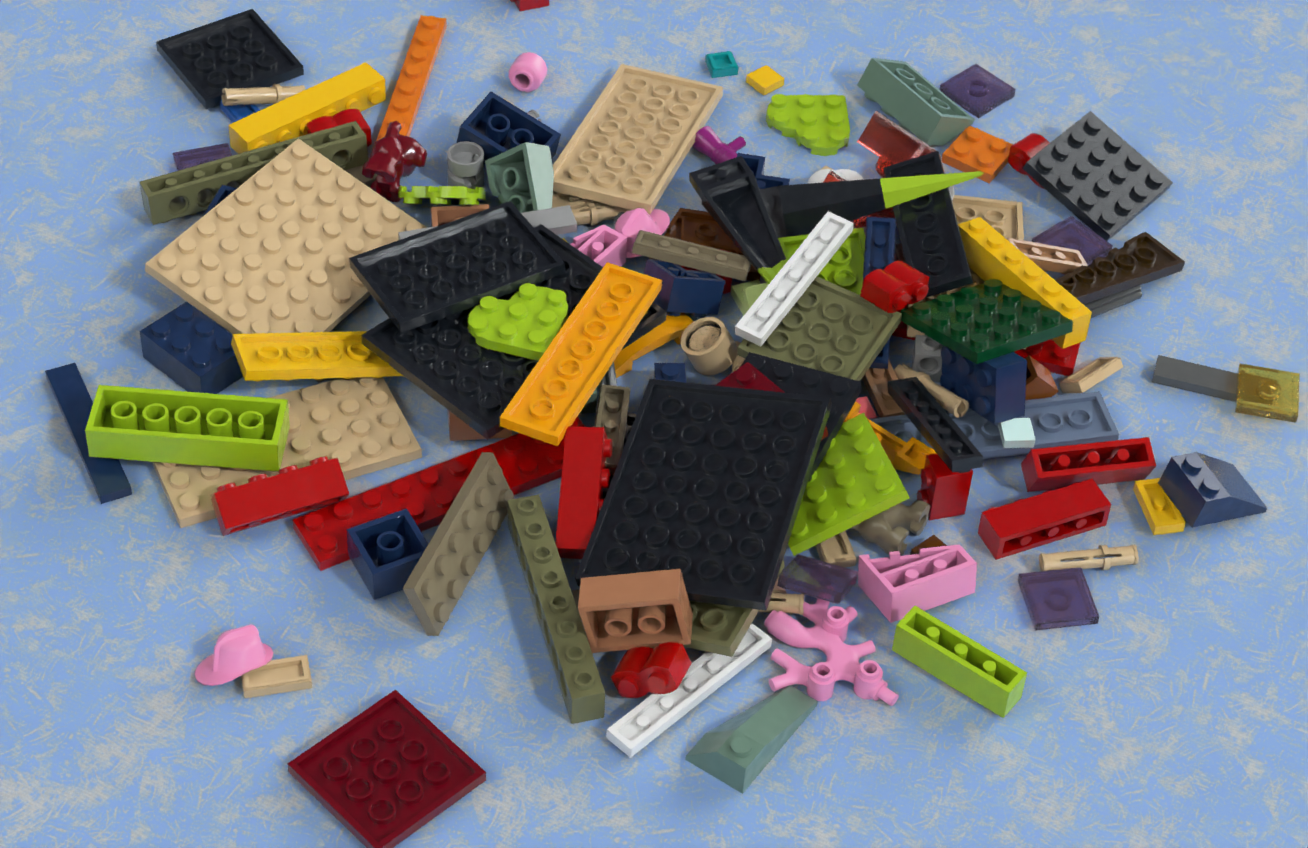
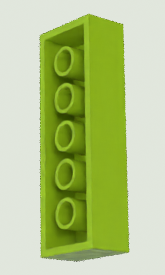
[85,385,290,472]

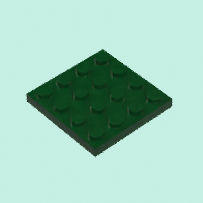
[901,279,1073,364]

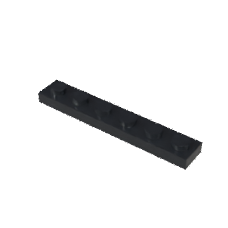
[888,377,983,473]

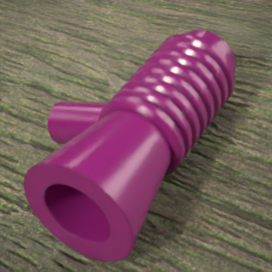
[692,126,746,164]

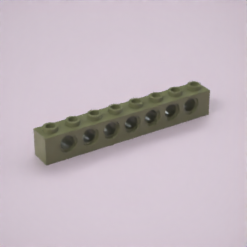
[139,121,369,225]
[508,494,605,724]

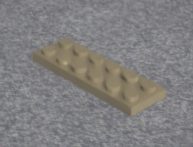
[403,452,515,636]

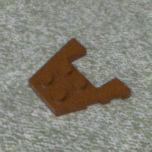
[648,208,761,281]

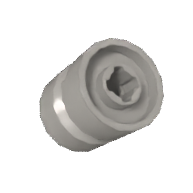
[447,141,484,189]

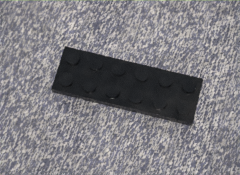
[883,151,973,298]

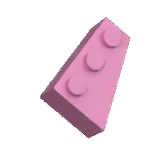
[570,225,627,267]
[858,544,977,623]

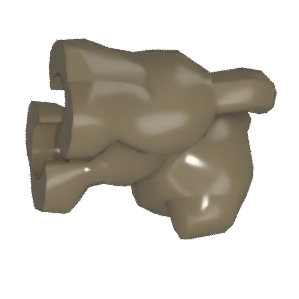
[849,500,930,556]

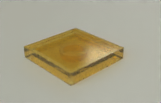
[1235,364,1300,423]

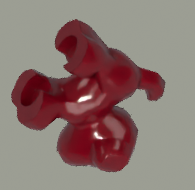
[362,121,427,202]

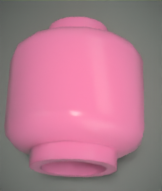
[508,52,547,93]

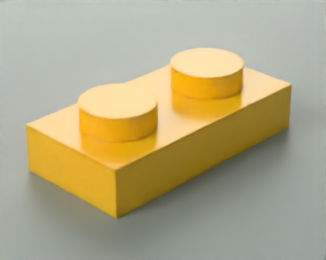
[1133,478,1186,535]

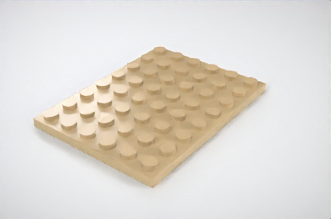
[145,138,427,334]

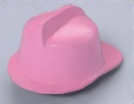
[615,208,670,258]
[195,624,274,686]

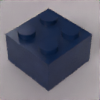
[347,509,428,600]

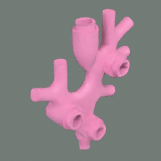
[764,588,899,706]

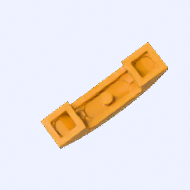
[614,313,694,378]
[843,401,936,475]

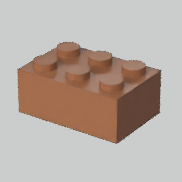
[578,569,693,653]

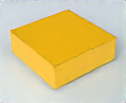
[746,65,784,96]

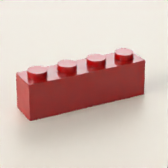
[555,426,612,559]
[1021,437,1156,492]
[211,456,349,536]
[978,478,1112,560]

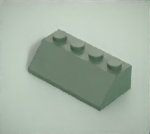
[857,58,975,147]

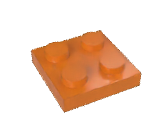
[942,126,1013,184]

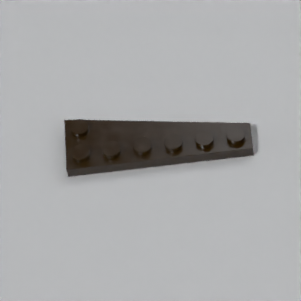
[1055,232,1185,304]

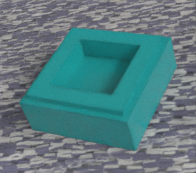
[705,51,739,78]

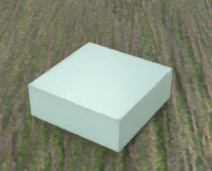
[998,418,1035,448]

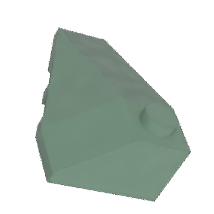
[485,142,554,213]
[685,686,818,794]

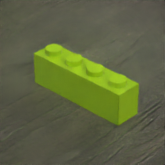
[892,606,1027,718]

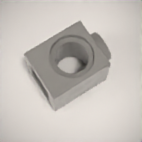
[911,335,942,382]

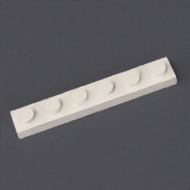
[735,211,853,347]
[606,623,772,758]

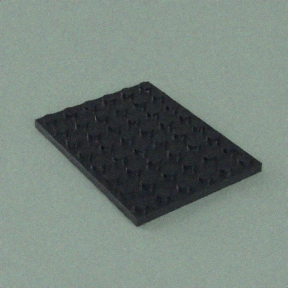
[361,224,667,440]
[575,379,832,611]

